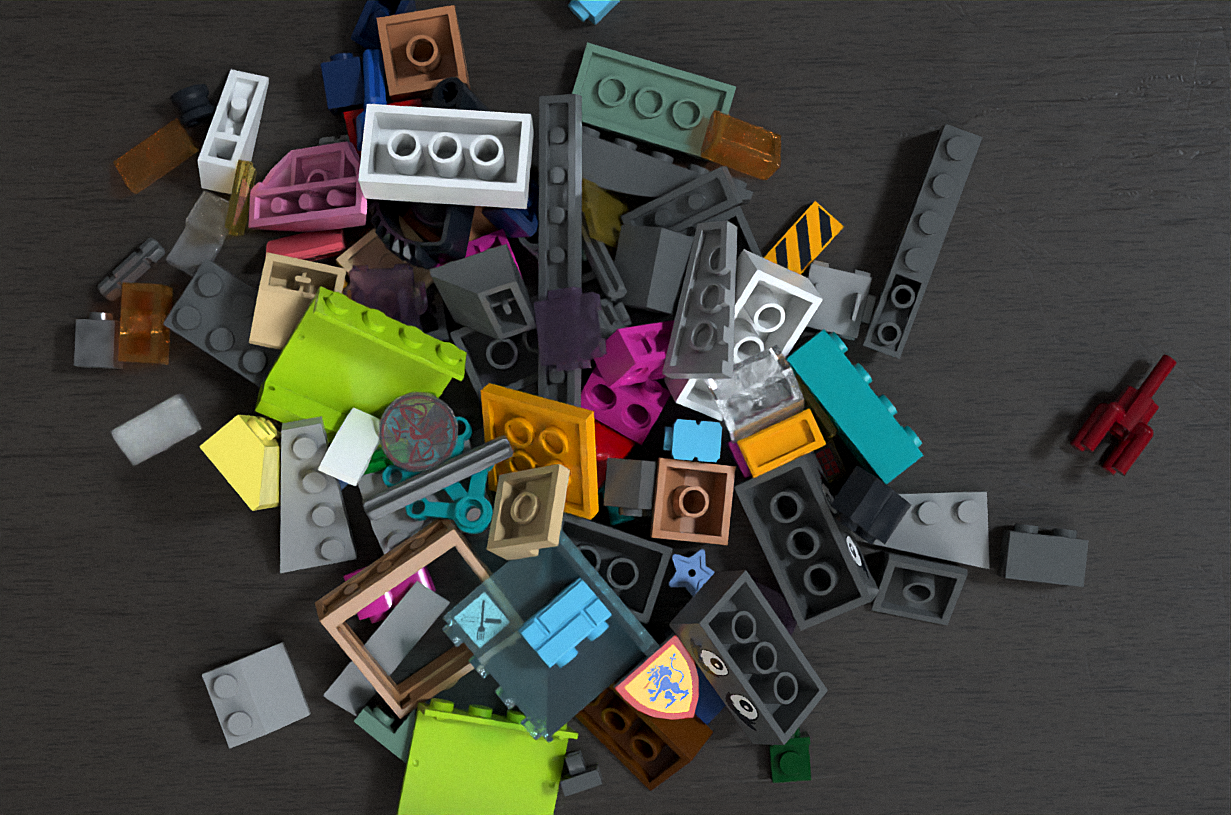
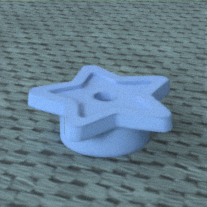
[668,549,715,597]

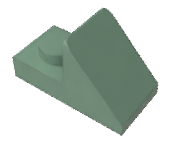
[354,704,417,763]

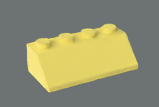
[199,415,282,511]

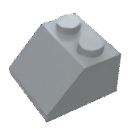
[202,642,311,749]

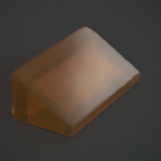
[701,110,781,180]
[113,118,199,194]

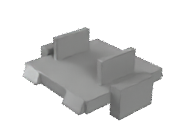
[805,260,876,341]

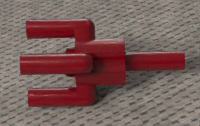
[1070,354,1177,476]

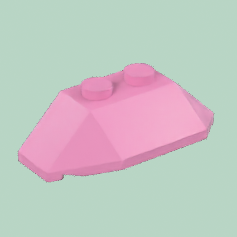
[248,141,367,232]

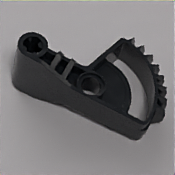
[367,77,492,270]

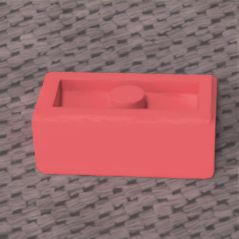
[265,228,348,261]

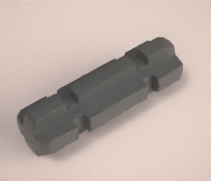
[97,238,165,301]

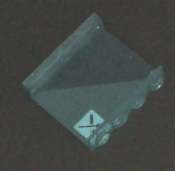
[442,529,660,743]

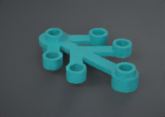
[382,404,494,534]

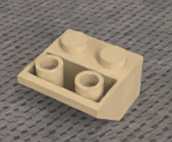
[249,252,347,350]

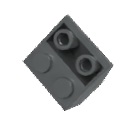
[430,244,537,340]

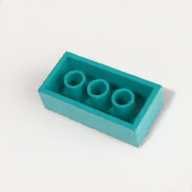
[782,329,924,485]

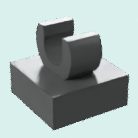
[560,749,603,797]

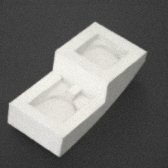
[318,407,388,486]

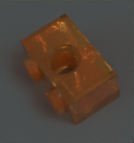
[118,282,173,365]

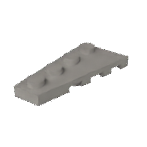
[662,221,737,379]
[280,416,357,573]
[835,491,990,569]

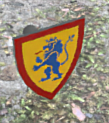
[613,633,699,720]

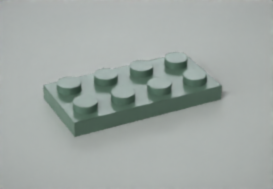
[572,42,736,163]

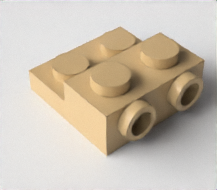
[487,464,570,560]

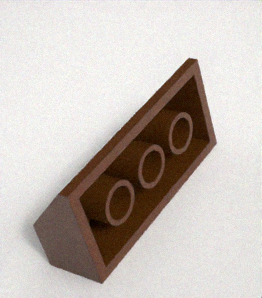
[541,663,713,791]

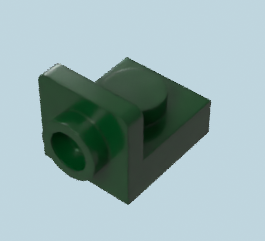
[769,727,811,783]

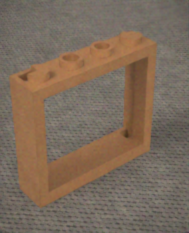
[315,518,526,719]

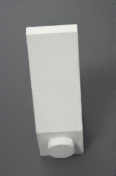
[197,69,269,196]

